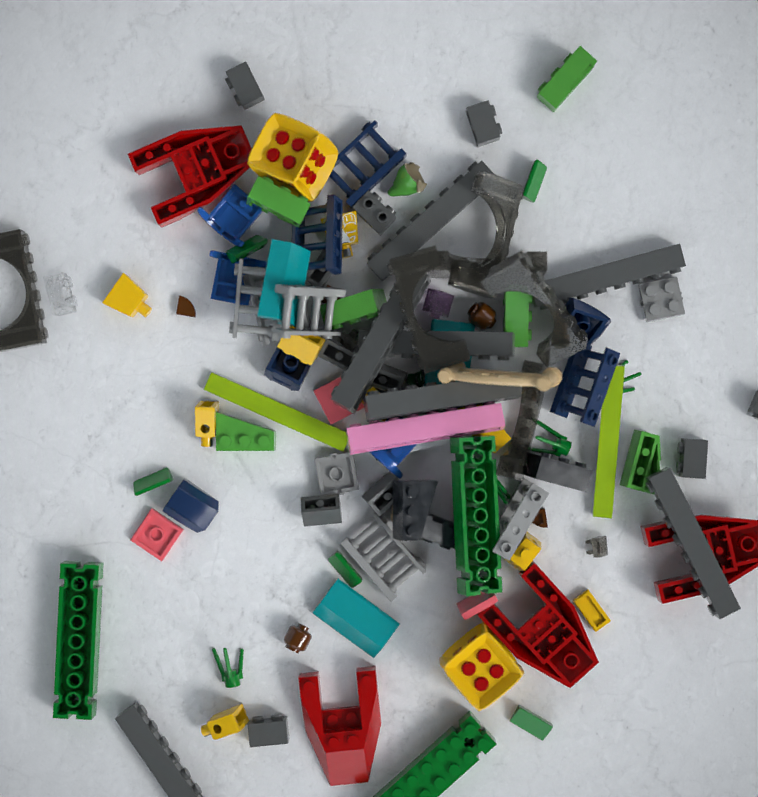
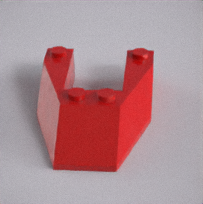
[128,125,252,228]
[640,515,758,604]
[477,561,599,688]
[298,666,381,786]

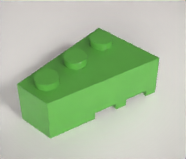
[537,46,597,113]
[246,176,311,228]
[502,281,532,347]
[320,289,387,330]
[216,412,276,451]
[619,430,661,494]

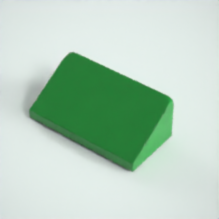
[521,159,547,203]
[226,235,268,263]
[133,468,174,496]
[328,551,362,588]
[510,705,553,741]

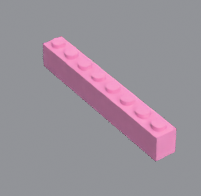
[346,401,505,455]

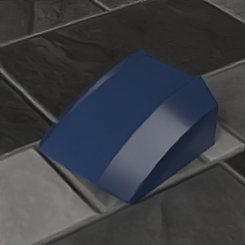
[555,298,611,345]
[264,347,311,391]
[162,479,219,533]

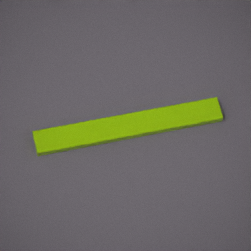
[593,365,625,519]
[204,372,348,452]

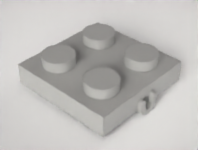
[638,277,685,322]
[315,452,359,495]

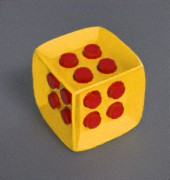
[248,113,338,201]
[439,622,524,711]

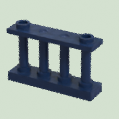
[329,120,407,209]
[292,194,343,275]
[549,340,621,427]

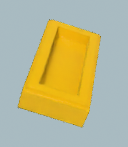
[573,589,611,632]

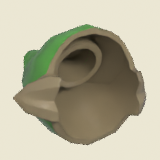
[387,162,427,197]

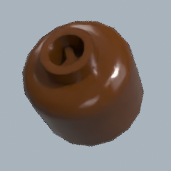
[467,302,496,330]
[284,623,312,654]

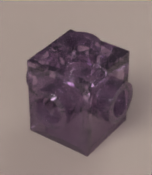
[422,288,454,319]

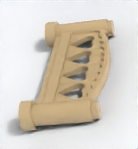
[438,359,562,391]

